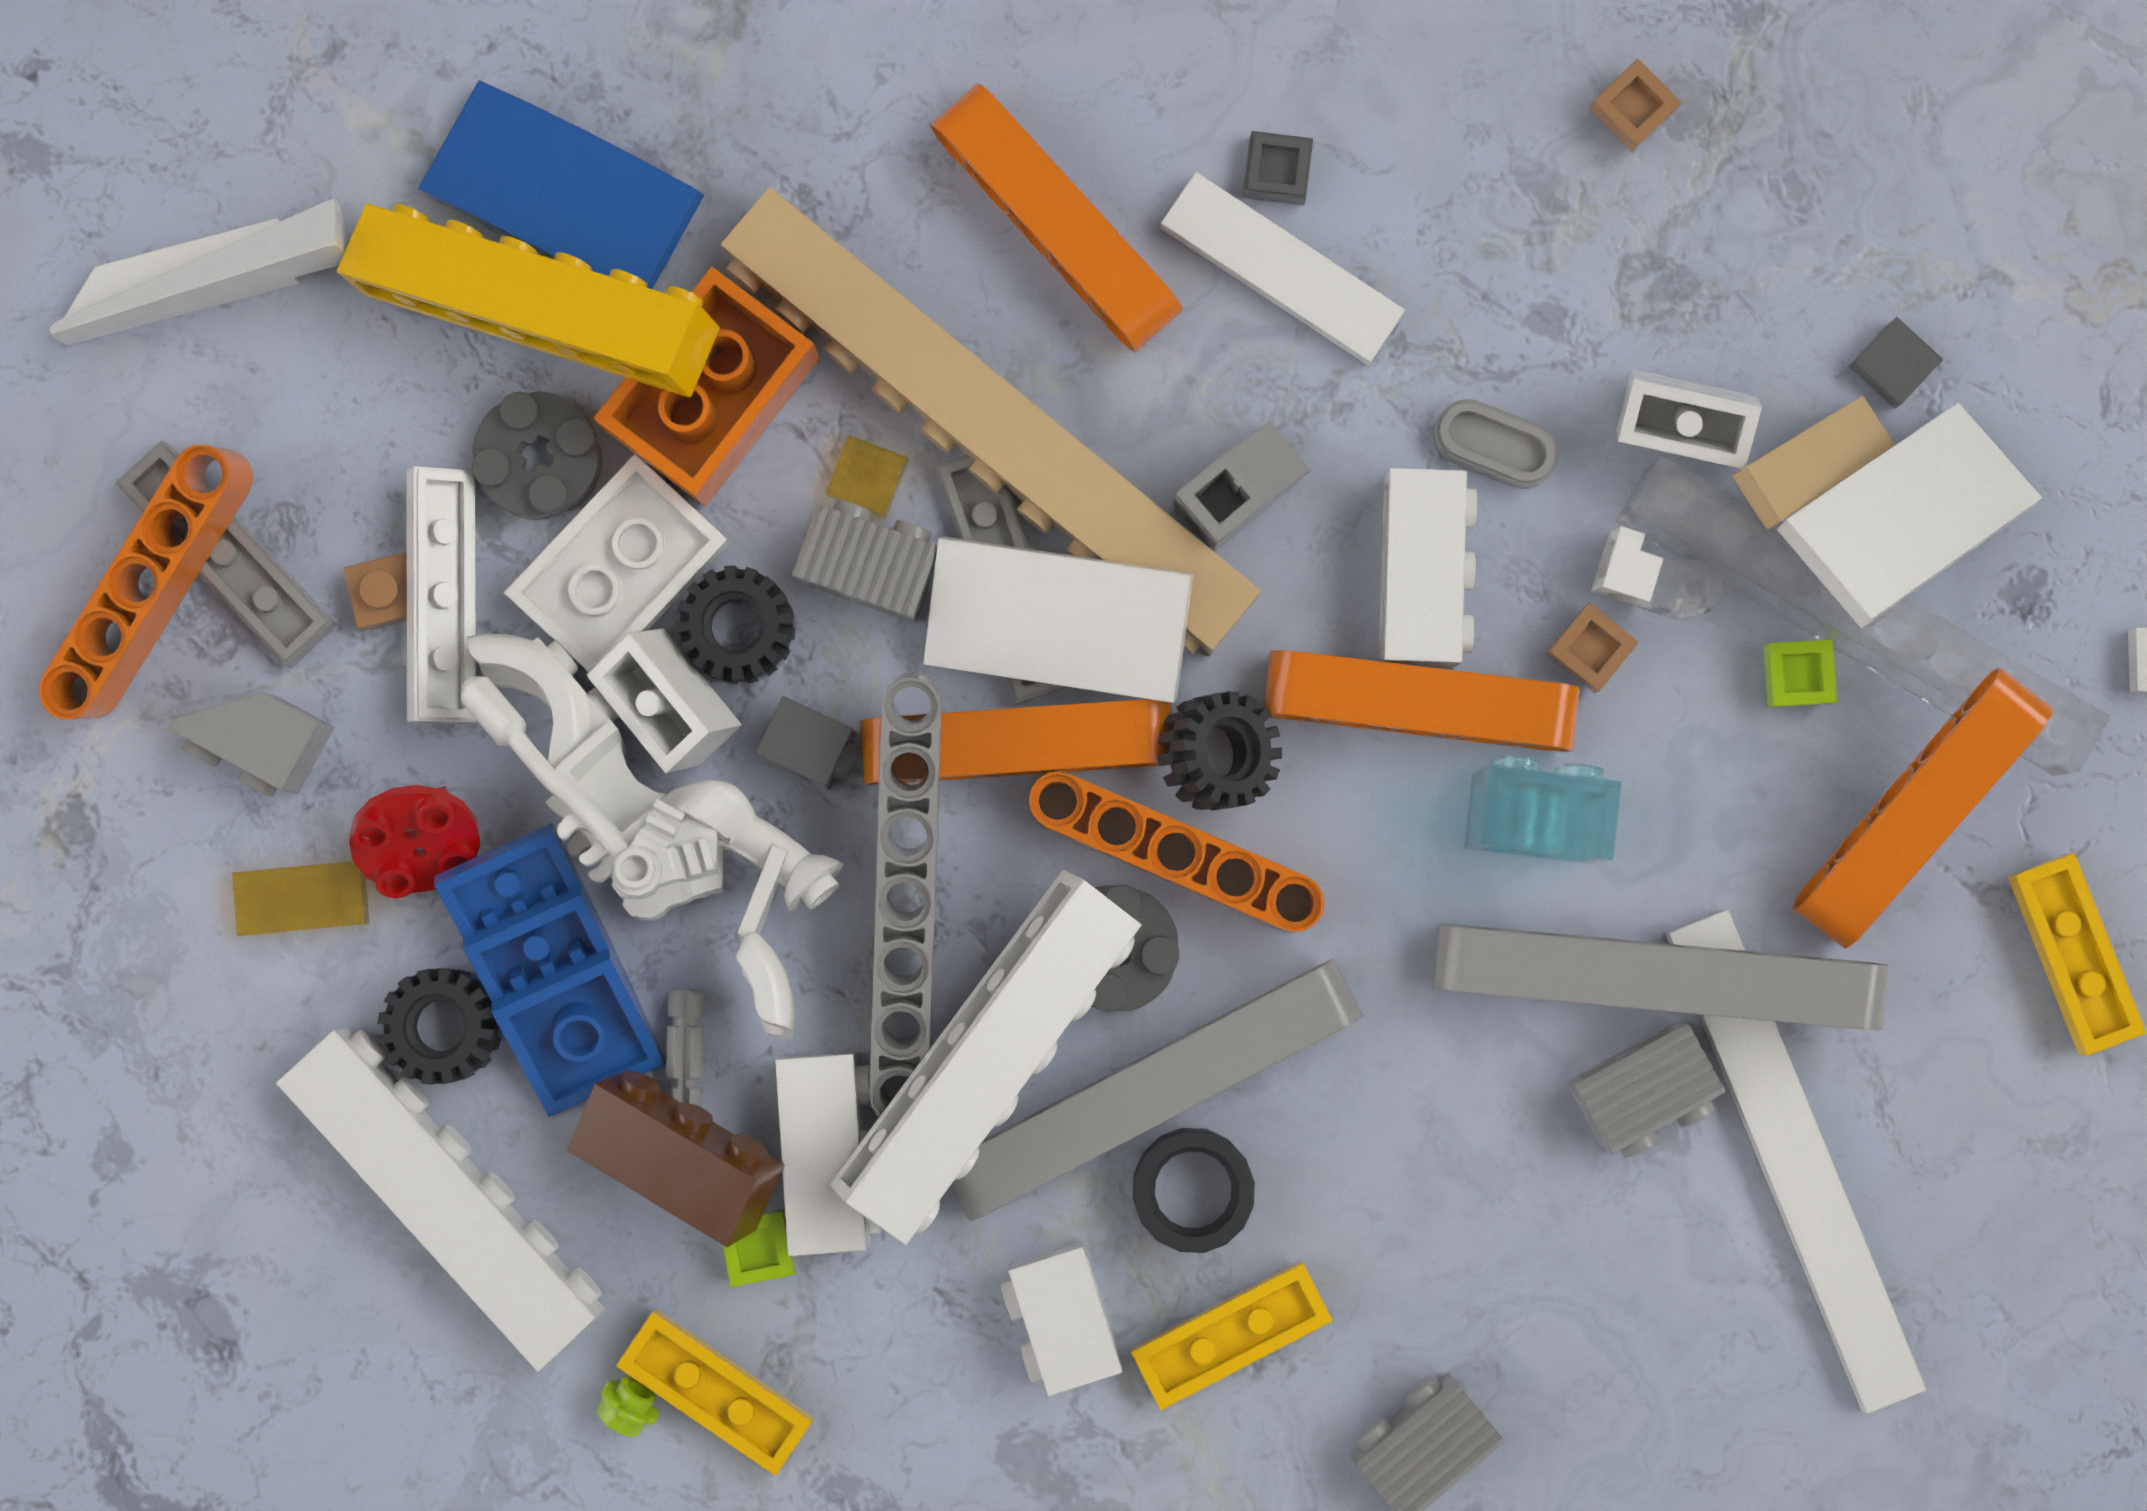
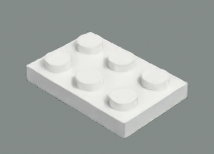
[504,454,730,672]

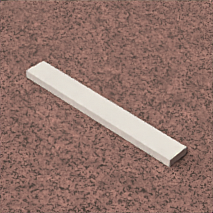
[1665,910,1927,1414]

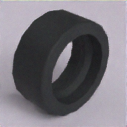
[1132,1128,1255,1253]

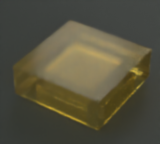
[826,435,909,519]

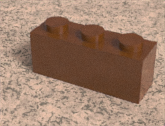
[567,1070,785,1247]

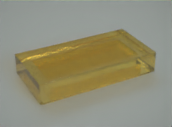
[232,861,370,936]

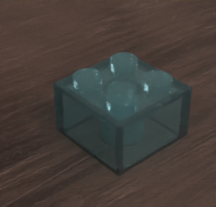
[1464,756,1622,864]

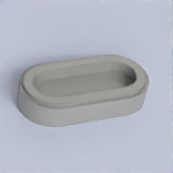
[1434,399,1559,489]

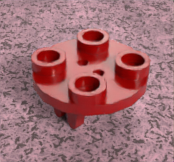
[349,785,480,899]

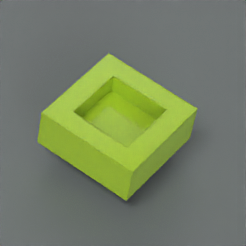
[1763,639,1837,708]
[723,1209,797,1287]

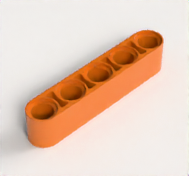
[930,83,1183,353]
[39,445,253,719]
[1263,650,1580,752]
[1792,667,2054,949]
[860,699,1173,785]
[1029,771,1325,932]

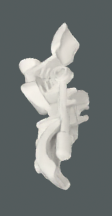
[461,634,844,1039]

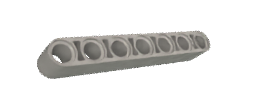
[869,672,942,1117]
[1433,924,1888,1030]
[951,959,1363,1221]

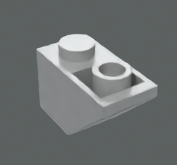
[1173,422,1311,552]
[169,692,335,797]

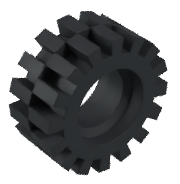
[676,565,796,685]
[1157,691,1282,811]
[377,968,501,1085]

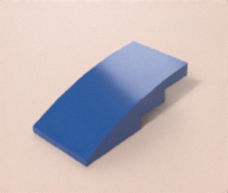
[418,80,704,289]
[434,823,665,1117]

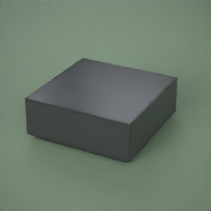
[1242,131,1313,205]
[1849,317,1944,409]

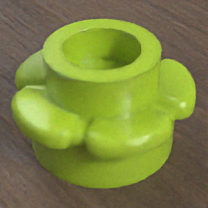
[596,1377,659,1437]

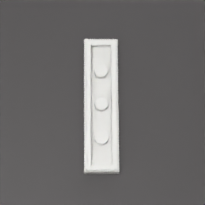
[1160,172,1406,366]
[406,466,476,724]

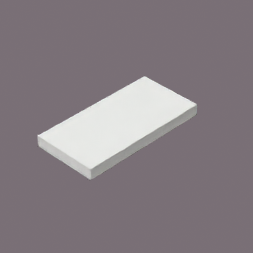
[1777,402,2042,629]
[923,537,1194,703]

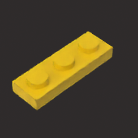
[2007,853,2147,1056]
[1130,1260,1333,1411]
[616,1309,815,1476]

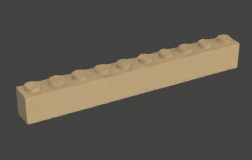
[720,186,1261,656]

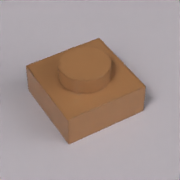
[1589,58,1682,153]
[343,552,407,631]
[1546,602,1639,693]

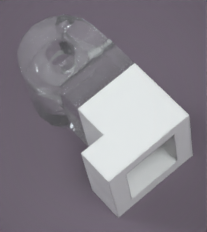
[1591,526,1723,621]

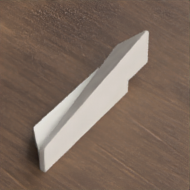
[49,198,349,346]

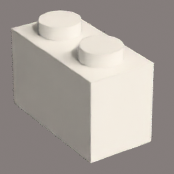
[1616,369,1762,469]
[586,628,742,774]
[1000,1240,1123,1397]

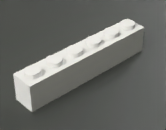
[830,869,1142,1245]
[276,1028,606,1372]

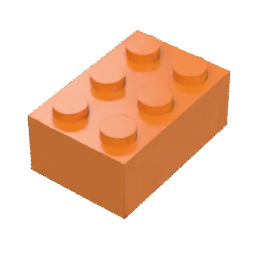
[593,266,820,507]

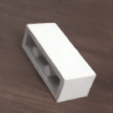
[1378,468,1477,668]
[775,1052,881,1256]

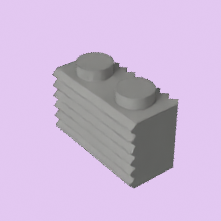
[792,499,937,623]
[1566,1022,1725,1158]
[1350,1373,1505,1511]

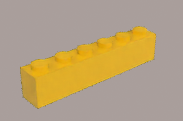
[336,203,720,398]

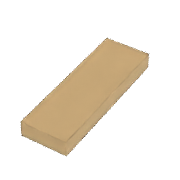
[1732,396,1895,530]

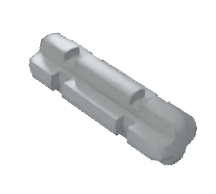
[665,989,705,1107]

